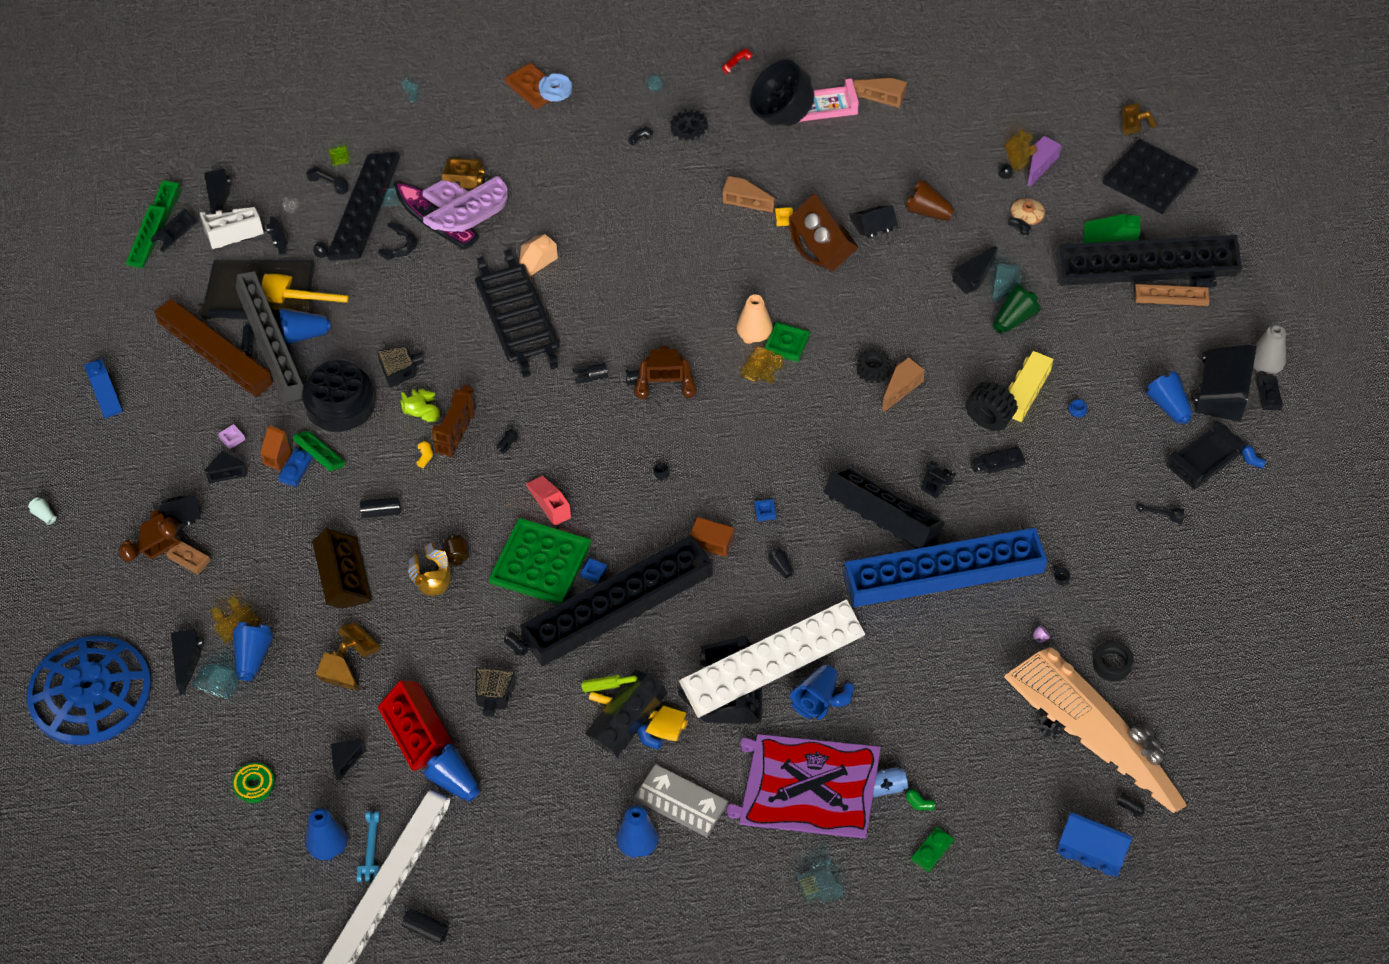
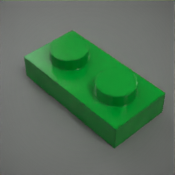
[911,827,954,873]

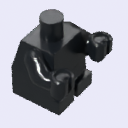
[921,460,956,498]

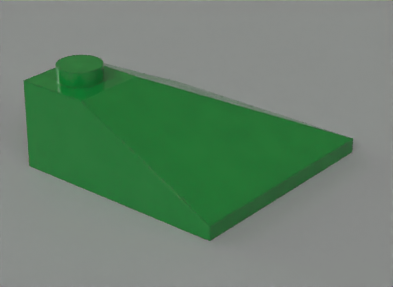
[1083,214,1141,243]

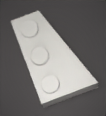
[200,207,264,249]

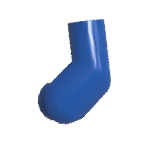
[1242,445,1266,469]
[830,683,854,707]
[638,723,662,750]

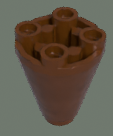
[905,180,955,221]

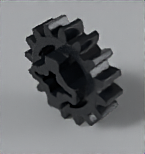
[671,109,708,141]

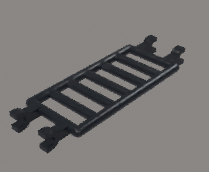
[475,249,560,378]

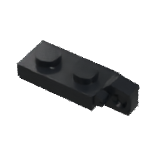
[971,446,1025,474]

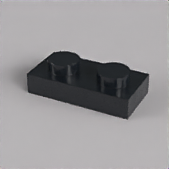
[1257,376,1283,410]

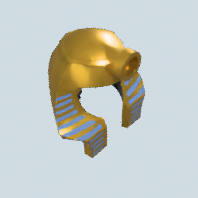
[408,542,451,596]

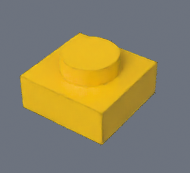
[775,207,793,226]

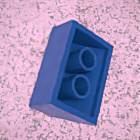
[1057,812,1132,877]

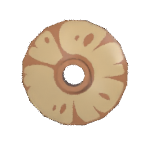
[1010,198,1045,225]

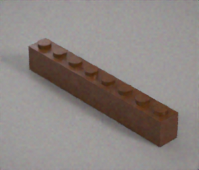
[154,299,273,398]

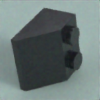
[849,205,898,238]

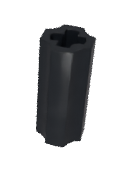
[360,497,401,518]
[401,908,449,945]

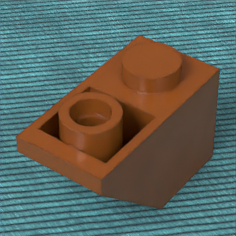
[260,425,291,471]

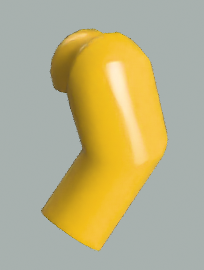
[416,441,433,468]

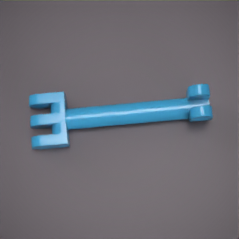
[357,811,380,882]

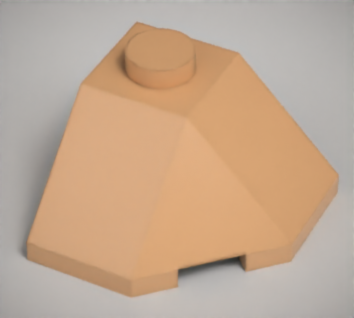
[519,234,558,276]

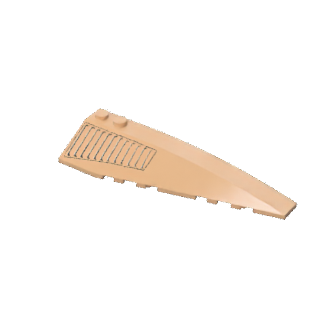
[1004,647,1187,813]

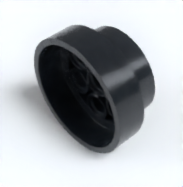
[750,59,814,126]
[302,360,376,432]

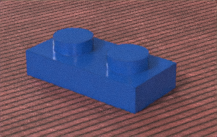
[278,448,313,487]

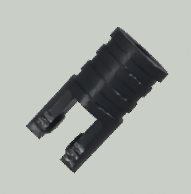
[572,362,608,384]

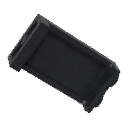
[1166,420,1244,490]

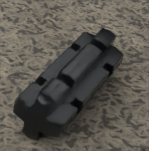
[241,324,254,357]

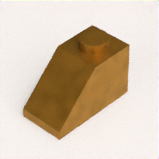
[316,652,359,691]

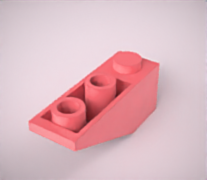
[526,476,571,526]

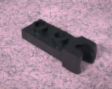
[151,208,198,252]

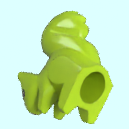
[400,388,441,422]

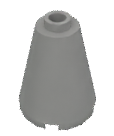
[1253,325,1286,375]

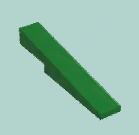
[126,180,182,268]

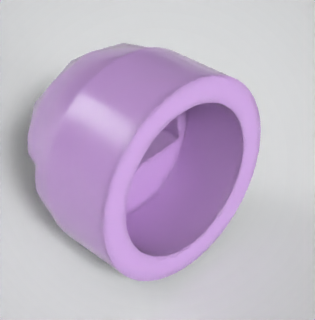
[1033,625,1051,643]

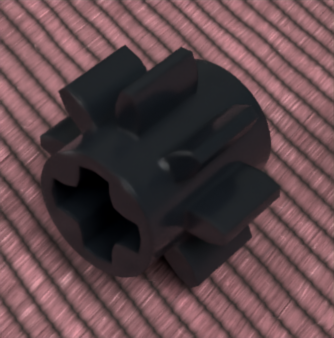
[1037,712,1063,739]

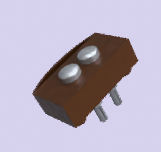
[789,193,859,271]

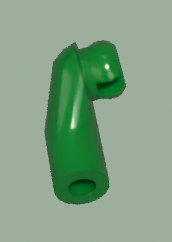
[906,788,935,810]

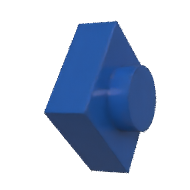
[754,499,776,522]
[581,558,608,584]

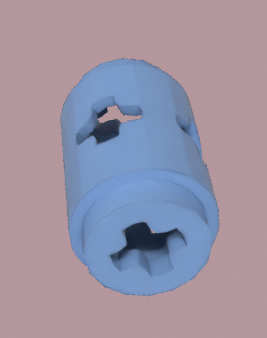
[873,767,908,797]

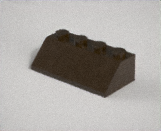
[312,528,372,609]

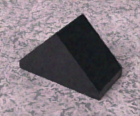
[205,451,247,484]
[331,739,366,781]

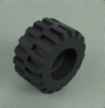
[965,381,1018,431]

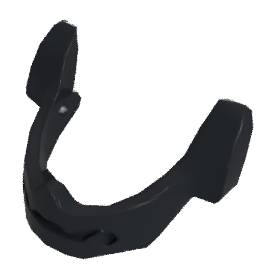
[378,222,418,260]

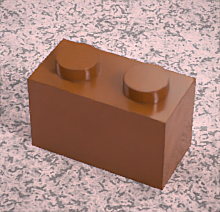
[689,517,734,557]

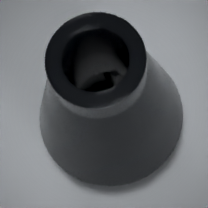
[768,548,794,579]

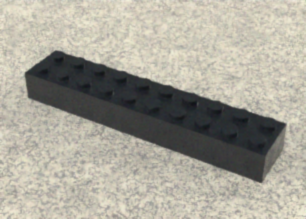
[1055,235,1242,286]
[520,535,713,667]

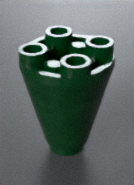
[992,284,1041,334]

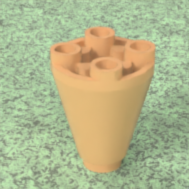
[736,294,773,344]

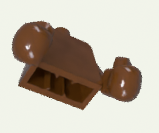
[634,346,697,400]
[118,511,181,562]

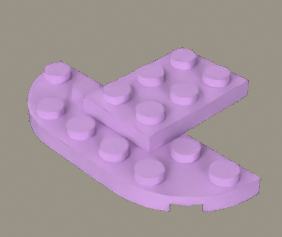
[423,176,508,232]

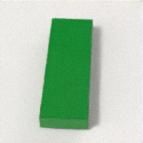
[293,430,345,471]

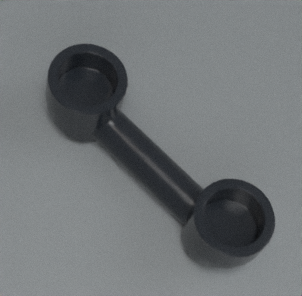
[306,166,349,194]

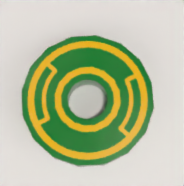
[232,763,275,803]

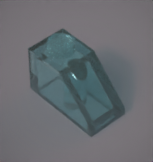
[992,263,1022,302]
[192,665,238,700]

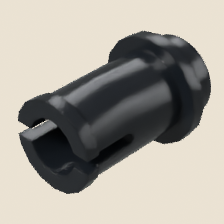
[1192,275,1217,288]
[496,429,518,454]
[503,632,529,656]
[1117,793,1146,817]

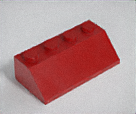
[377,680,454,771]

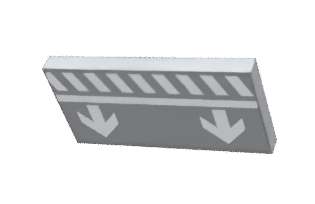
[634,764,728,838]

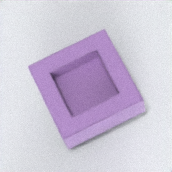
[218,424,245,450]

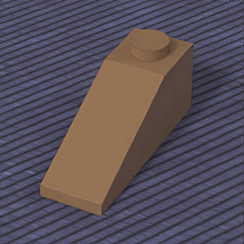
[853,78,907,108]
[723,176,775,213]
[882,358,925,412]

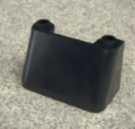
[1194,345,1257,422]
[699,636,762,724]

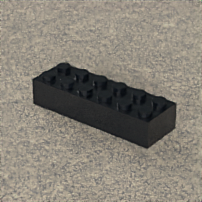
[823,466,945,549]

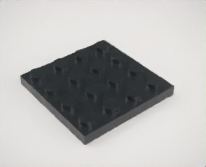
[1103,139,1199,214]

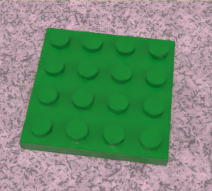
[489,518,592,605]

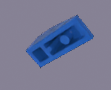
[84,359,122,418]

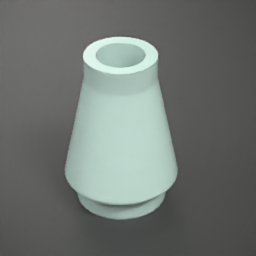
[28,497,57,525]

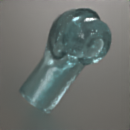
[401,80,418,102]

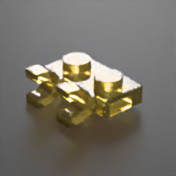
[1004,129,1038,172]
[741,346,783,384]
[210,596,259,644]

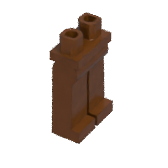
[432,385,475,457]

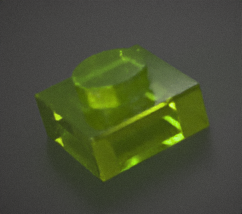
[329,146,350,166]

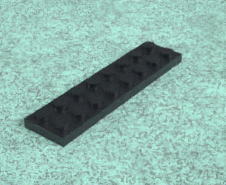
[327,152,400,261]

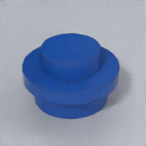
[1068,399,1088,417]

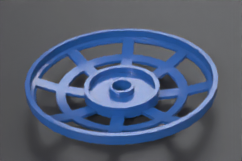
[27,636,151,745]

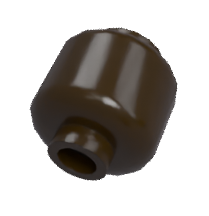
[443,535,469,566]

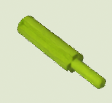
[581,675,637,693]

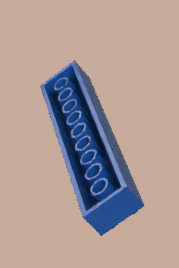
[843,528,1047,607]

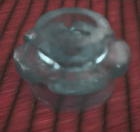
[647,76,663,91]

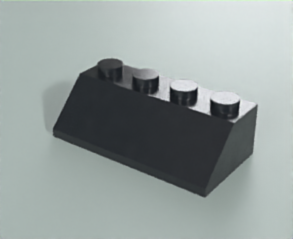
[585,670,668,758]

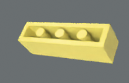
[1008,351,1054,422]

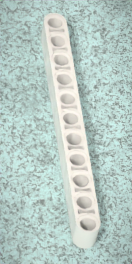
[323,790,450,964]

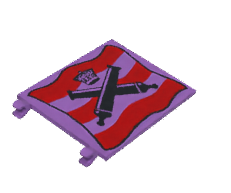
[727,734,881,839]

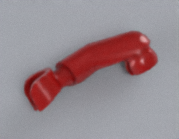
[722,48,753,75]

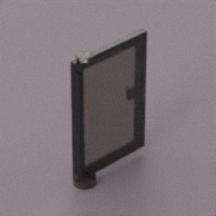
[198,260,315,319]

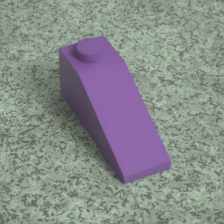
[1028,136,1061,186]

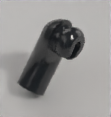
[628,127,653,145]
[1008,217,1031,236]

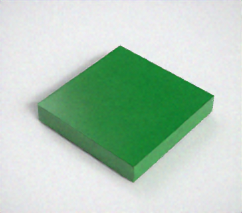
[764,322,810,362]

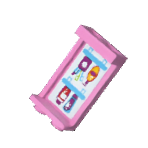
[801,78,859,121]

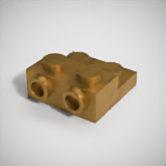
[442,158,485,190]

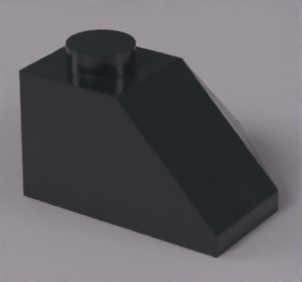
[153,495,201,525]

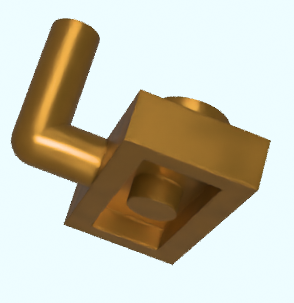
[1122,102,1157,135]
[337,622,380,658]

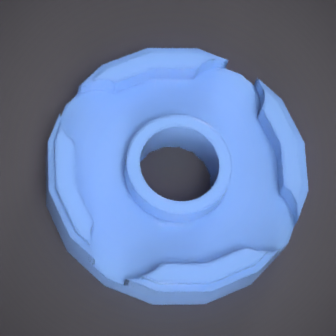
[539,73,572,101]

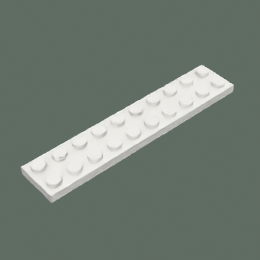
[679,599,865,718]

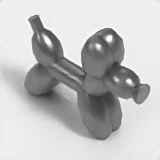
[1128,722,1165,765]

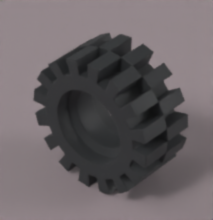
[857,348,891,383]

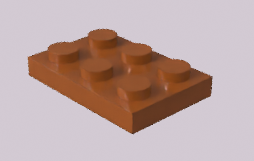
[504,63,558,109]

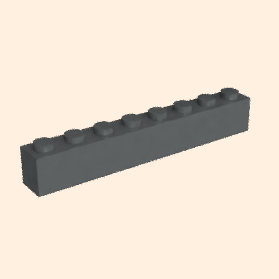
[235,271,303,403]

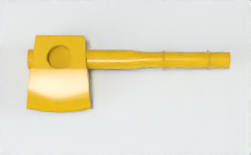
[261,274,349,304]
[589,692,688,741]

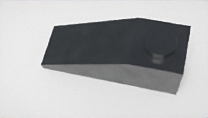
[204,169,232,214]
[952,246,997,294]
[171,629,203,695]

